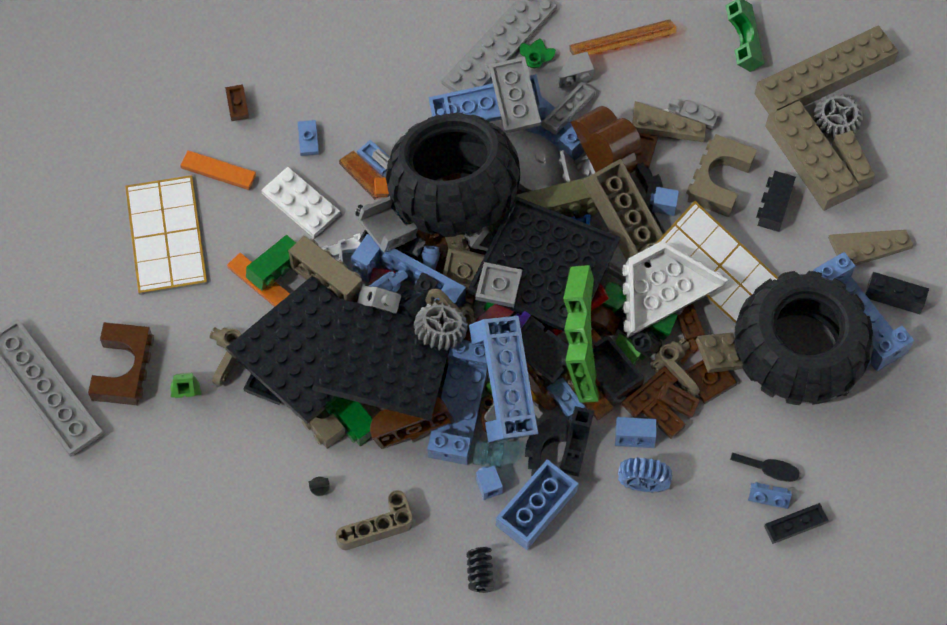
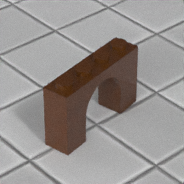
[88,322,154,406]

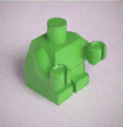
[170,372,201,398]

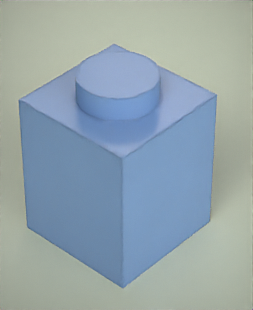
[650,187,679,216]
[476,466,503,500]

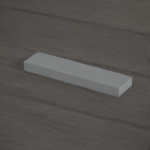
[541,82,596,135]

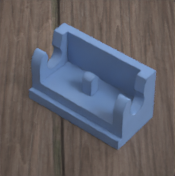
[615,417,656,448]

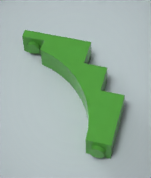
[563,265,599,403]

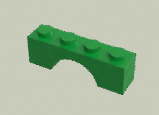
[725,0,764,72]
[601,282,677,341]

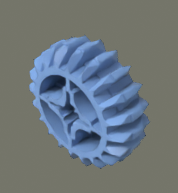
[618,457,672,493]

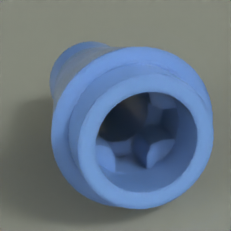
[422,246,441,270]

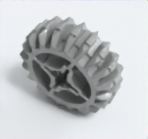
[813,92,863,140]
[414,302,468,350]

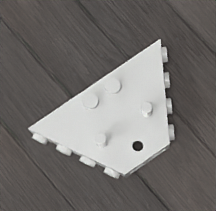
[622,241,728,338]

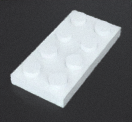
[261,167,341,238]

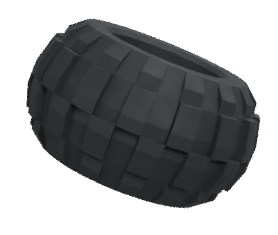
[386,113,521,237]
[734,271,873,405]

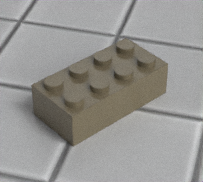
[288,236,363,303]

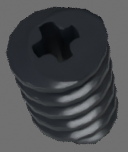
[466,547,494,593]

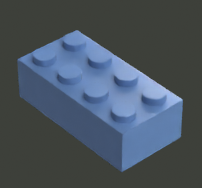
[496,459,579,550]

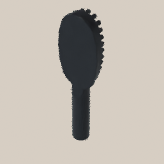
[730,452,800,482]

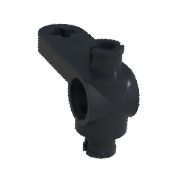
[616,310,662,358]

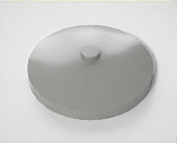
[509,132,565,193]

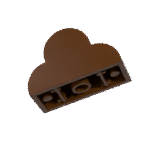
[570,106,641,174]
[370,397,455,449]

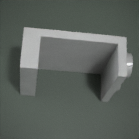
[358,196,418,253]

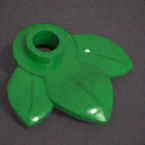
[520,38,556,69]

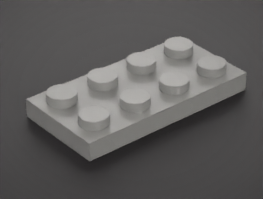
[489,56,541,133]

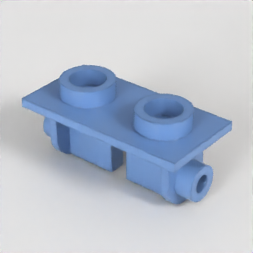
[748,482,792,509]

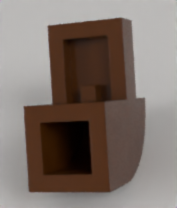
[591,305,621,336]

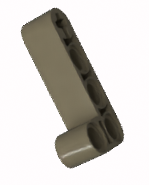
[336,490,413,550]

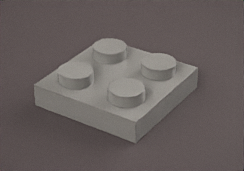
[476,262,522,308]

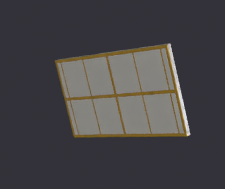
[125,175,207,295]
[653,201,778,325]

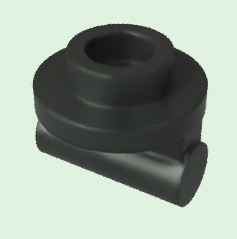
[308,476,330,496]

